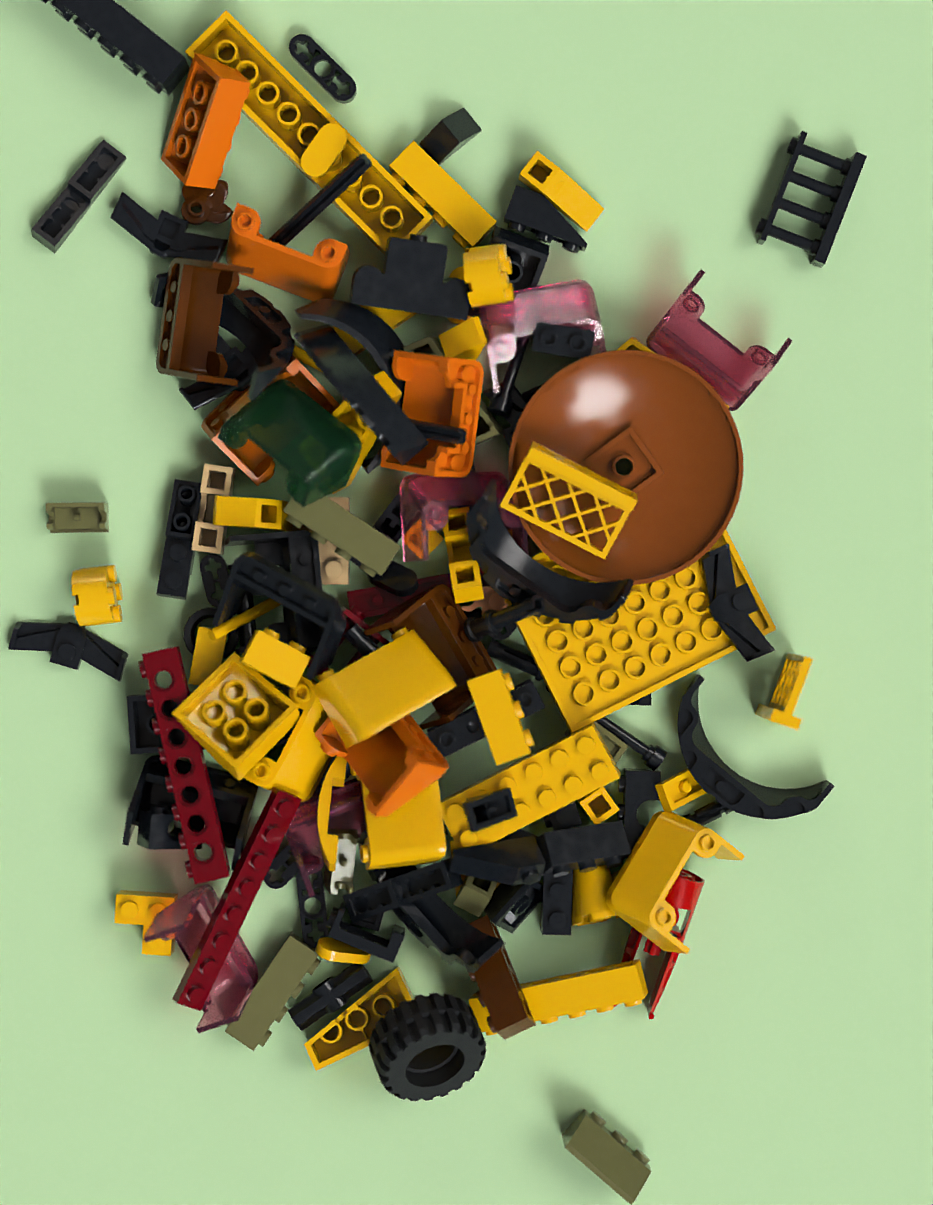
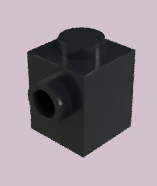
[543,801,582,831]

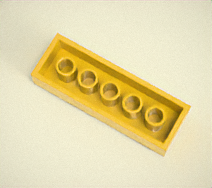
[441,722,621,849]

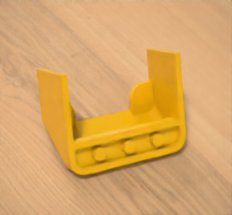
[243,674,332,802]
[606,811,744,954]

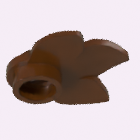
[181,179,233,225]

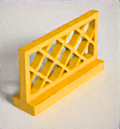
[500,441,638,559]
[755,653,813,730]

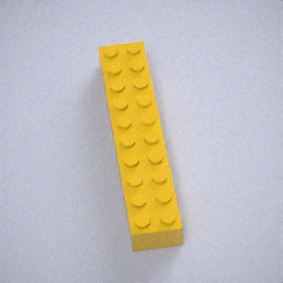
[185,10,433,255]

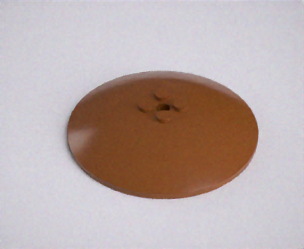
[508,350,744,585]

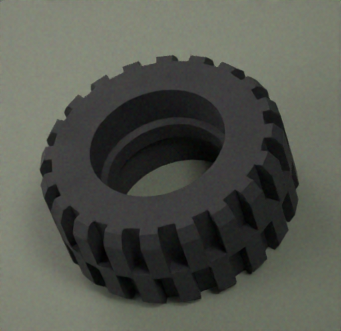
[369,993,486,1101]

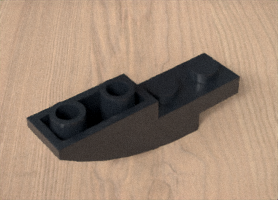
[156,479,201,600]

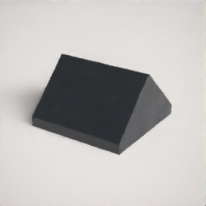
[483,881,543,933]

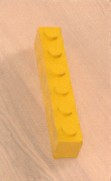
[468,959,648,1036]

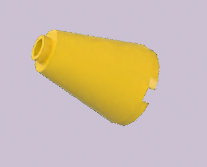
[571,865,620,926]

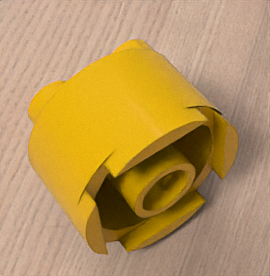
[463,244,514,307]
[71,565,123,626]

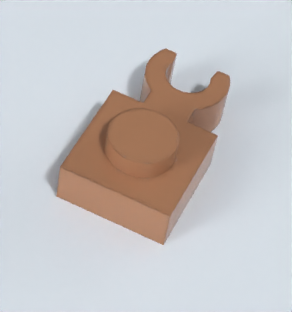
[462,586,507,615]

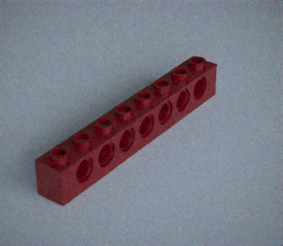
[139,646,232,885]

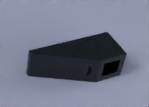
[504,185,587,253]

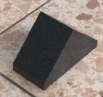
[419,108,482,165]
[463,788,518,833]

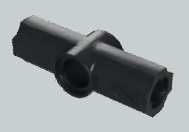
[288,964,373,1031]

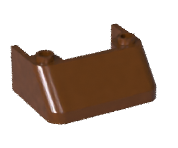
[156,258,254,386]
[363,584,497,730]

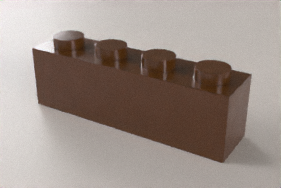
[468,915,536,1040]

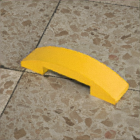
[317,756,347,871]

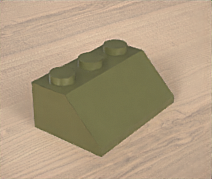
[562,1109,652,1205]

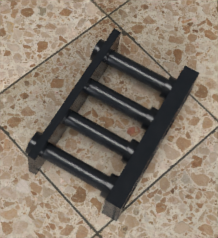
[755,131,867,268]
[427,679,545,757]

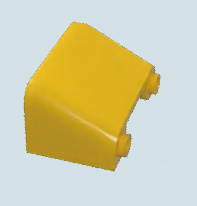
[312,627,457,748]
[350,766,446,870]

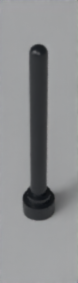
[488,285,545,417]
[546,685,667,770]

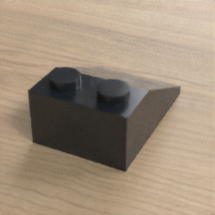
[468,226,550,334]

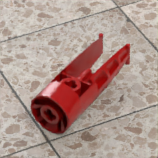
[613,869,705,1019]

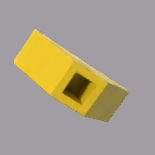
[213,496,293,531]

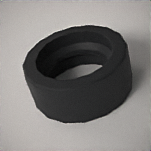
[183,607,239,659]

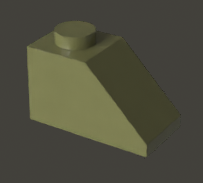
[453,876,498,917]

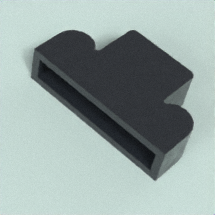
[349,234,471,320]

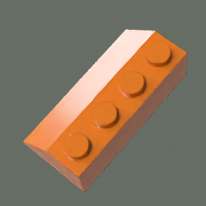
[161,53,251,189]

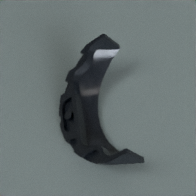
[151,272,295,401]
[295,298,405,474]
[293,324,429,465]
[466,478,634,624]
[678,674,834,819]
[358,830,506,973]

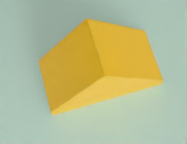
[438,316,487,360]

